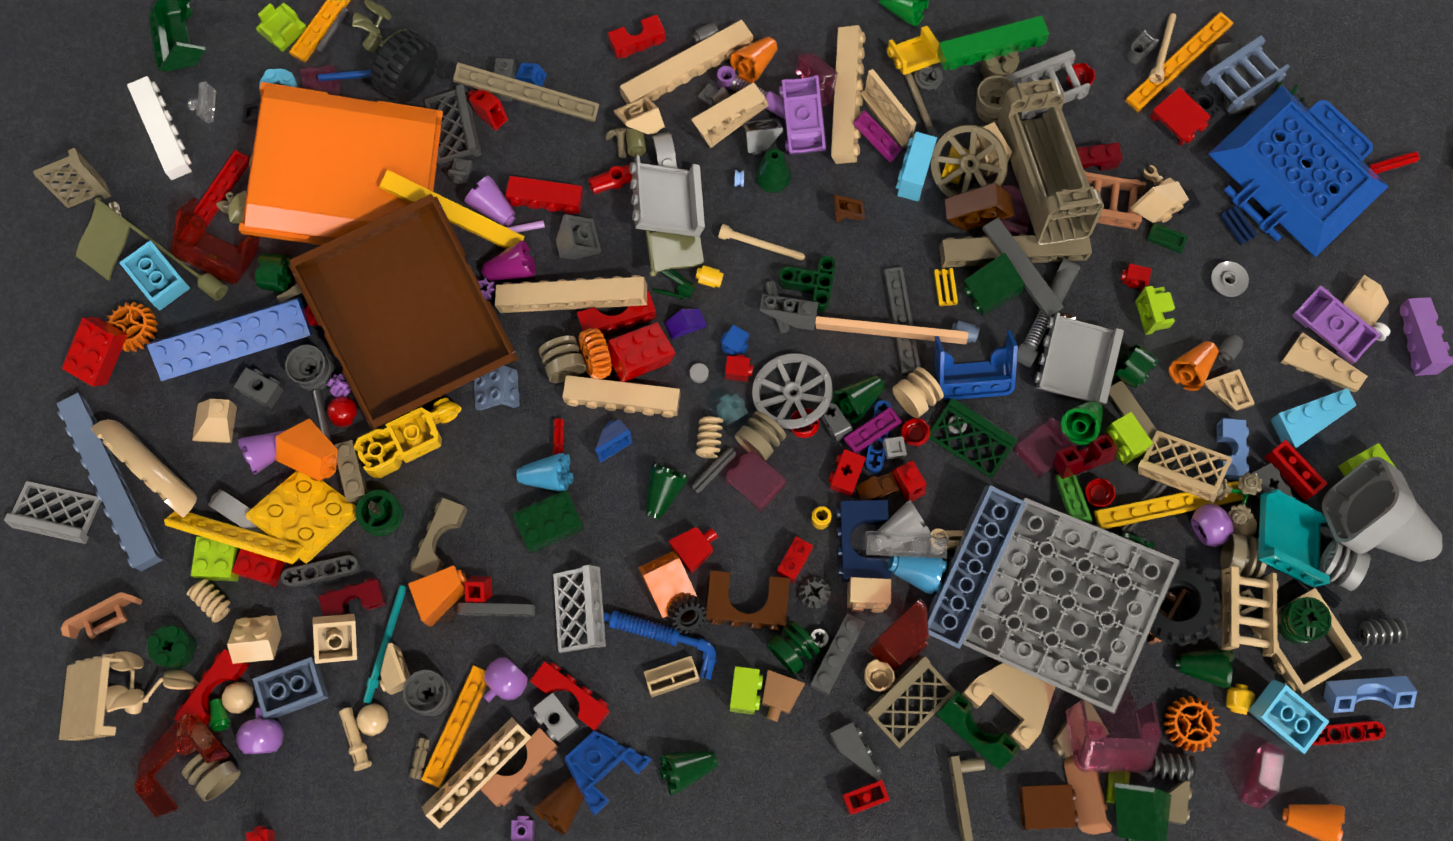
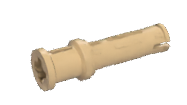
[339,707,372,771]

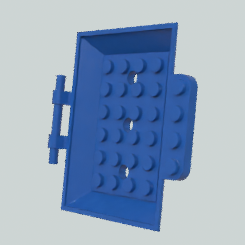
[1208,85,1389,257]

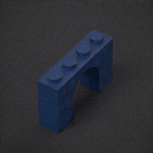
[836,500,891,582]

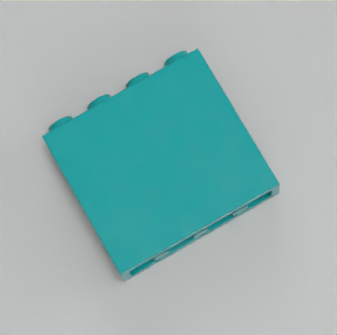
[1258,489,1330,587]

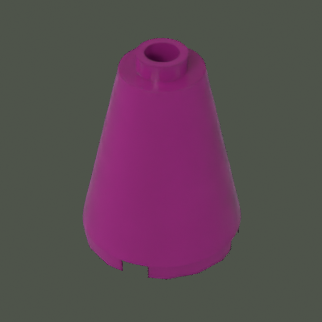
[482,240,536,281]

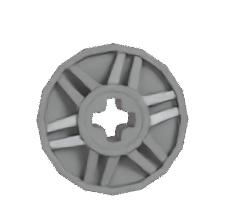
[1320,539,1371,591]

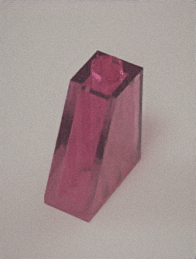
[796,53,838,107]
[1240,742,1285,810]

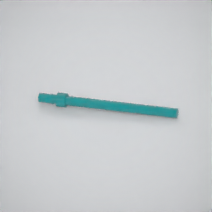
[363,585,407,704]

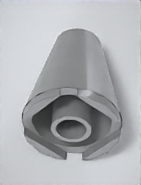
[874,500,931,549]

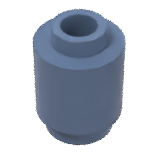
[951,320,980,343]

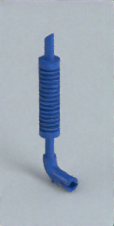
[603,610,718,680]

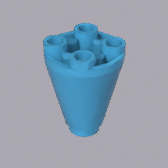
[517,453,573,492]
[888,554,947,594]

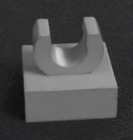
[882,437,907,459]

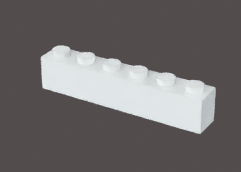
[127,76,192,180]

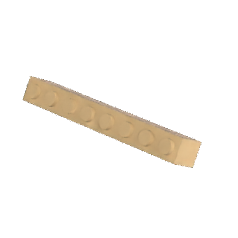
[620,20,753,104]
[831,25,865,164]
[495,275,647,313]

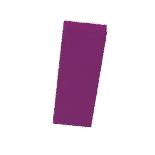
[852,110,902,162]
[843,407,902,454]

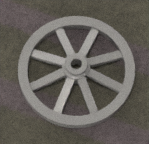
[752,354,833,429]

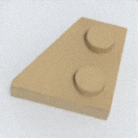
[1204,369,1255,412]

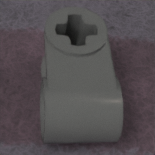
[1126,29,1159,64]
[821,403,853,442]

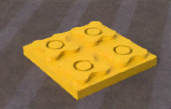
[246,471,356,564]

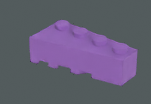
[1400,297,1453,376]

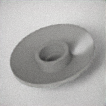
[1211,261,1249,297]

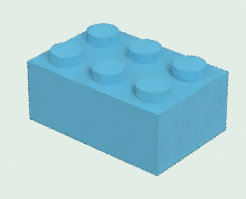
[896,132,937,201]
[120,240,190,311]
[1249,679,1329,754]

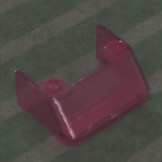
[1066,701,1161,772]

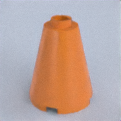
[730,37,777,83]
[1169,341,1218,391]
[1282,804,1345,841]

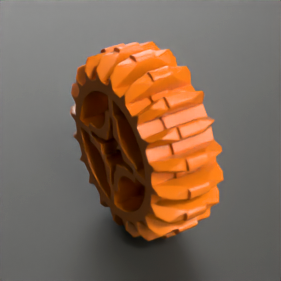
[107,302,158,352]
[578,328,612,379]
[1163,696,1220,752]

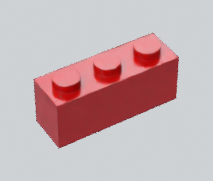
[1264,440,1327,501]

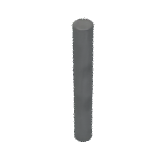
[315,7,349,54]
[312,389,332,443]

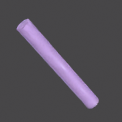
[506,220,545,233]

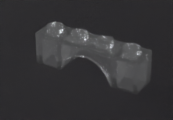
[865,531,948,558]

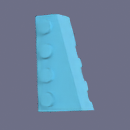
[1271,388,1356,449]

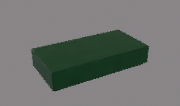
[1146,223,1188,254]

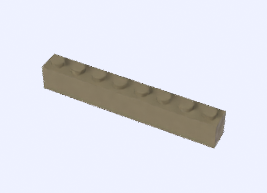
[939,234,1092,268]

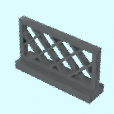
[424,84,482,164]

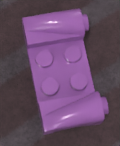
[779,75,826,155]
[1292,285,1381,365]

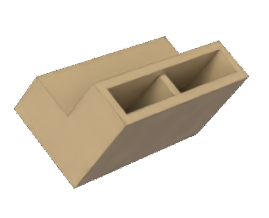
[644,656,699,697]

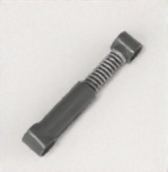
[1017,258,1081,368]

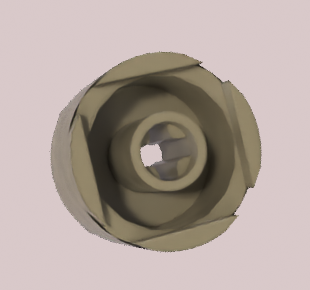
[980,51,1019,79]

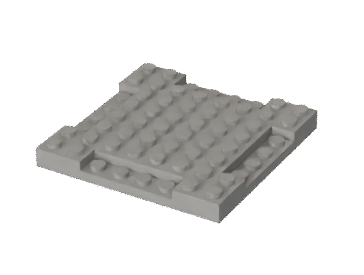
[962,498,1179,714]

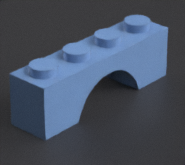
[1323,676,1417,713]

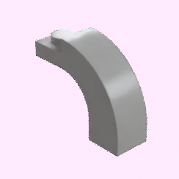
[208,489,266,535]

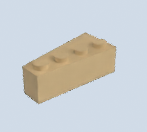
[691,83,769,148]

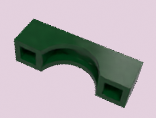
[937,691,1021,771]

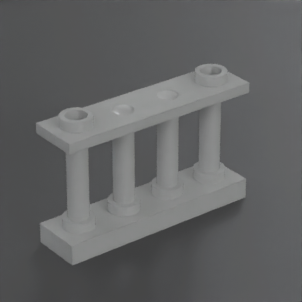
[1005,50,1090,120]

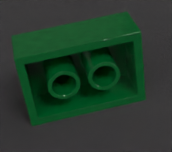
[513,490,584,554]

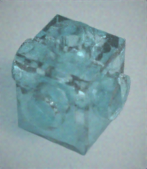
[716,393,748,426]

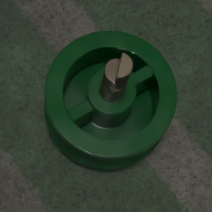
[355,490,403,536]

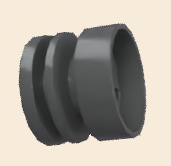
[285,345,334,391]
[403,670,452,717]

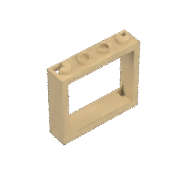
[1249,588,1362,695]

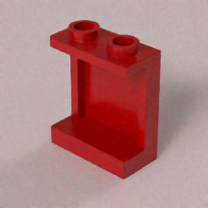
[1150,87,1211,146]

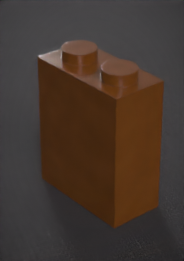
[1018,784,1078,830]

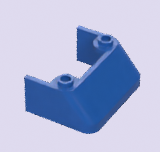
[934,330,1018,400]

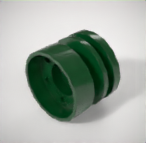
[1277,597,1332,645]
[766,620,820,675]

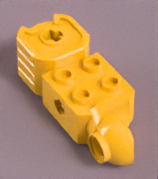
[354,398,461,478]

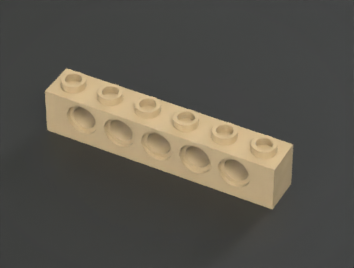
[422,717,531,829]

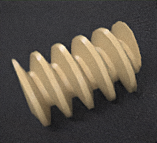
[696,416,723,458]
[187,579,231,623]

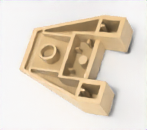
[961,663,1055,751]

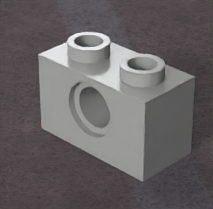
[533,693,579,742]

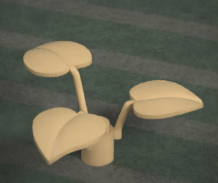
[105,651,199,714]

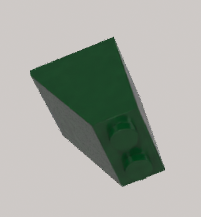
[963,253,1025,316]
[1114,783,1171,841]

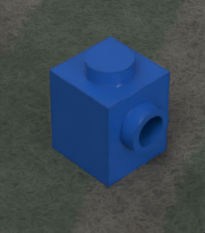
[720,325,749,356]

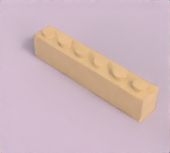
[563,375,680,418]

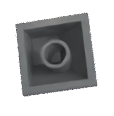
[743,117,783,155]
[556,214,602,260]

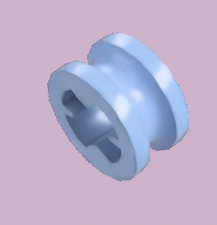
[735,170,744,187]

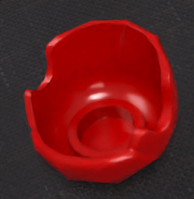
[1066,63,1095,89]
[327,396,357,427]
[791,408,819,438]
[901,418,930,447]
[1085,478,1115,508]

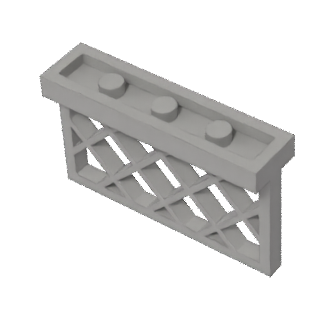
[4,481,101,544]
[553,565,606,653]

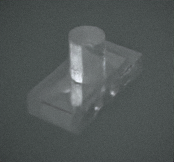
[188,82,216,123]

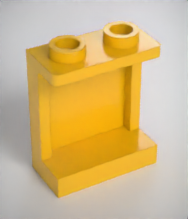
[887,26,940,75]

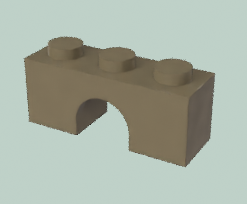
[334,440,369,504]

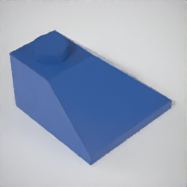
[595,419,633,463]

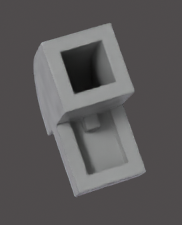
[652,131,678,169]

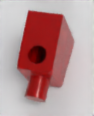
[467,89,508,131]
[890,460,926,502]
[669,527,718,574]

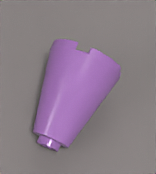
[464,176,516,226]
[237,430,286,475]

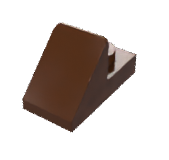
[833,195,865,223]
[855,472,899,501]

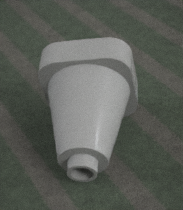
[1322,457,1443,562]

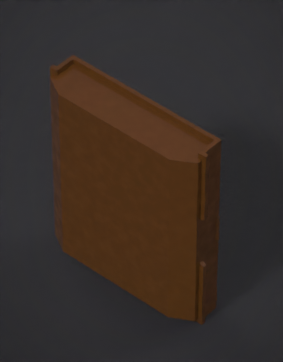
[289,194,519,431]

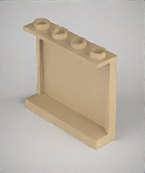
[59,654,123,741]

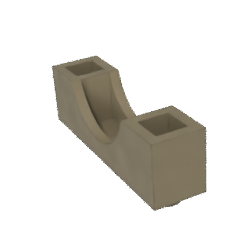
[410,498,468,577]

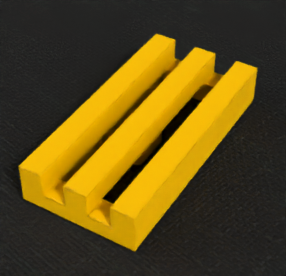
[934,268,958,306]

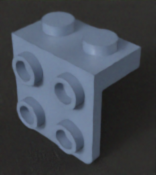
[474,366,520,411]

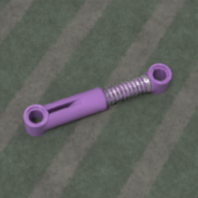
[717,66,786,120]

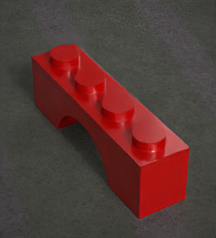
[577,291,657,334]
[174,649,250,734]
[530,661,610,731]

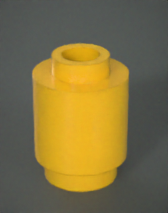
[695,265,724,288]
[811,506,832,530]

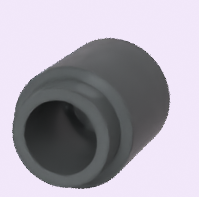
[692,23,719,44]
[1217,334,1243,363]

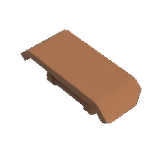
[61,592,143,639]
[1064,750,1112,835]

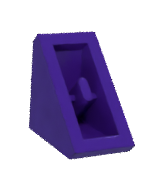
[665,309,707,340]

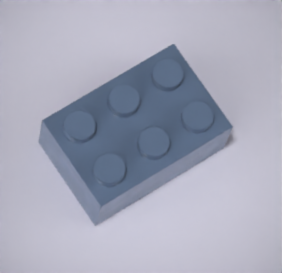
[252,657,329,719]

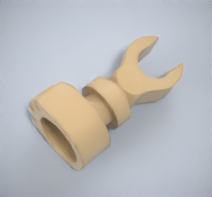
[1143,165,1175,186]

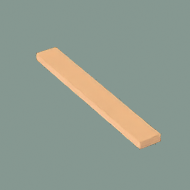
[815,316,968,344]

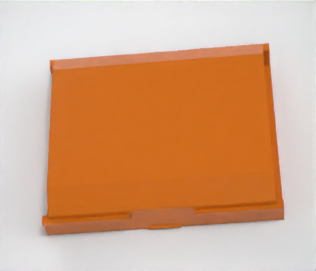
[239,82,443,245]

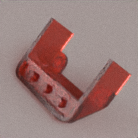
[171,197,260,284]
[869,599,929,671]
[135,713,230,818]

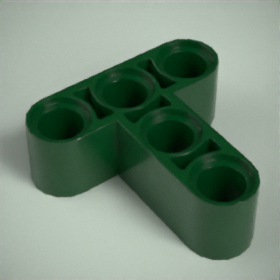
[779,256,836,312]

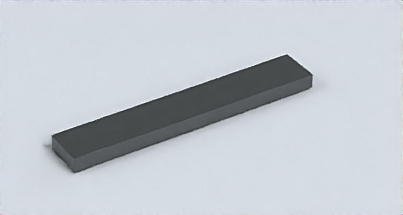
[982,217,1064,319]
[884,267,921,375]

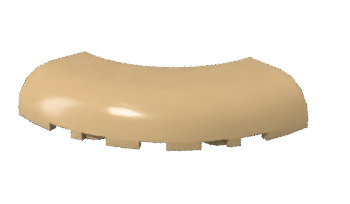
[91,419,197,518]

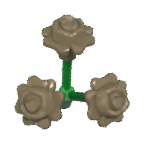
[1211,473,1263,525]

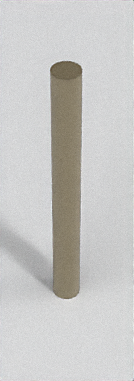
[905,73,933,130]

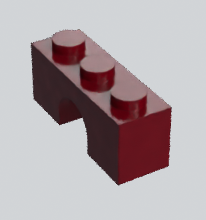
[1076,142,1123,171]
[1053,433,1118,479]
[318,578,387,616]

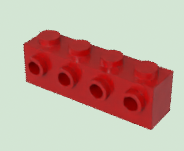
[505,176,584,215]

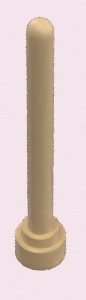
[1149,13,1176,83]
[718,224,805,260]

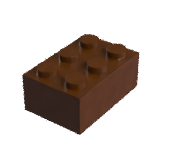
[945,183,1014,231]

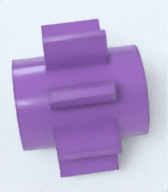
[478,278,496,301]
[327,374,351,397]

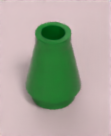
[209,699,231,731]

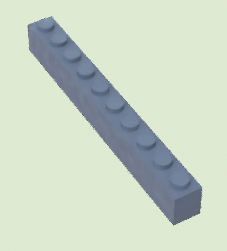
[56,393,163,571]

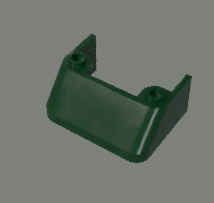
[149,0,205,72]

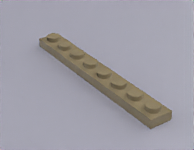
[453,62,599,122]

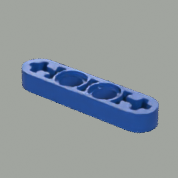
[865,400,892,473]

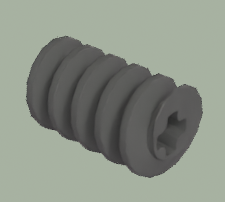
[1358,617,1407,646]
[1150,751,1197,781]

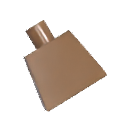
[762,670,805,722]

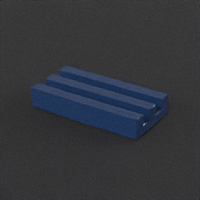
[1219,206,1257,246]

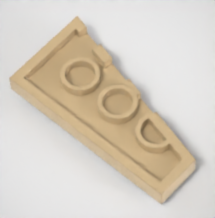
[1280,333,1368,393]

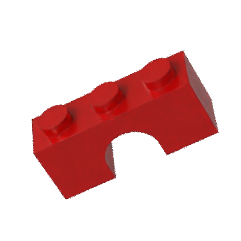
[608,14,666,59]

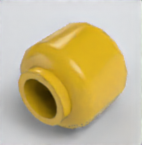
[1226,684,1255,715]

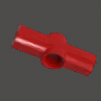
[588,162,641,195]

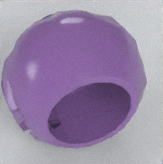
[1191,504,1233,547]
[483,657,528,702]
[236,708,284,754]

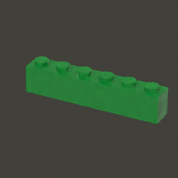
[937,16,1049,70]

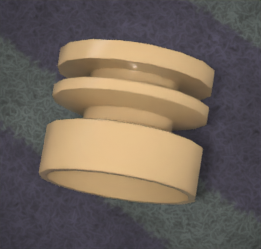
[892,367,944,418]

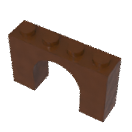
[706,571,790,631]

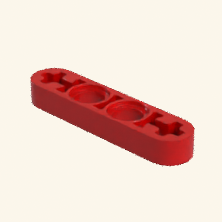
[1311,721,1386,746]

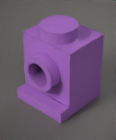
[511,816,535,841]

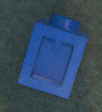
[515,62,547,87]

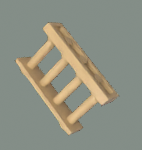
[1221,566,1279,656]

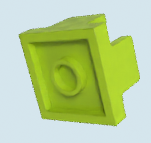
[256,2,307,52]
[1135,286,1175,335]

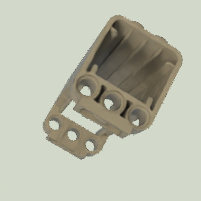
[998,78,1104,245]

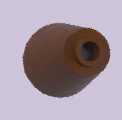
[533,776,584,835]

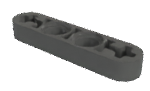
[281,555,360,587]
[457,603,535,617]

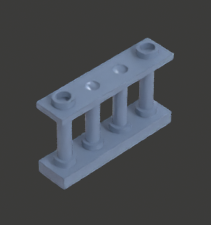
[1201,36,1290,113]

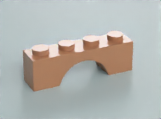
[480,728,558,807]

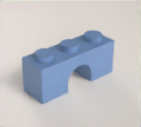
[1217,418,1249,481]

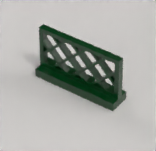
[929,398,1018,479]

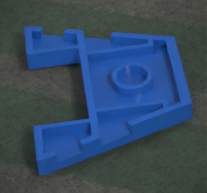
[564,731,651,816]

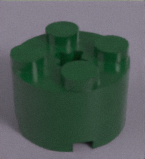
[255,252,295,292]
[1114,343,1159,388]
[147,626,197,669]

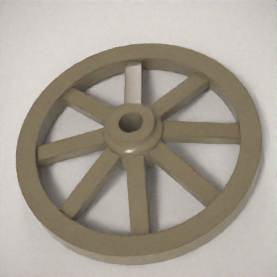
[931,125,1008,198]

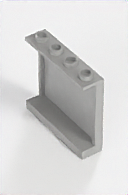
[629,156,705,237]
[1034,313,1124,405]

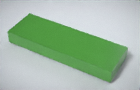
[1055,475,1092,524]

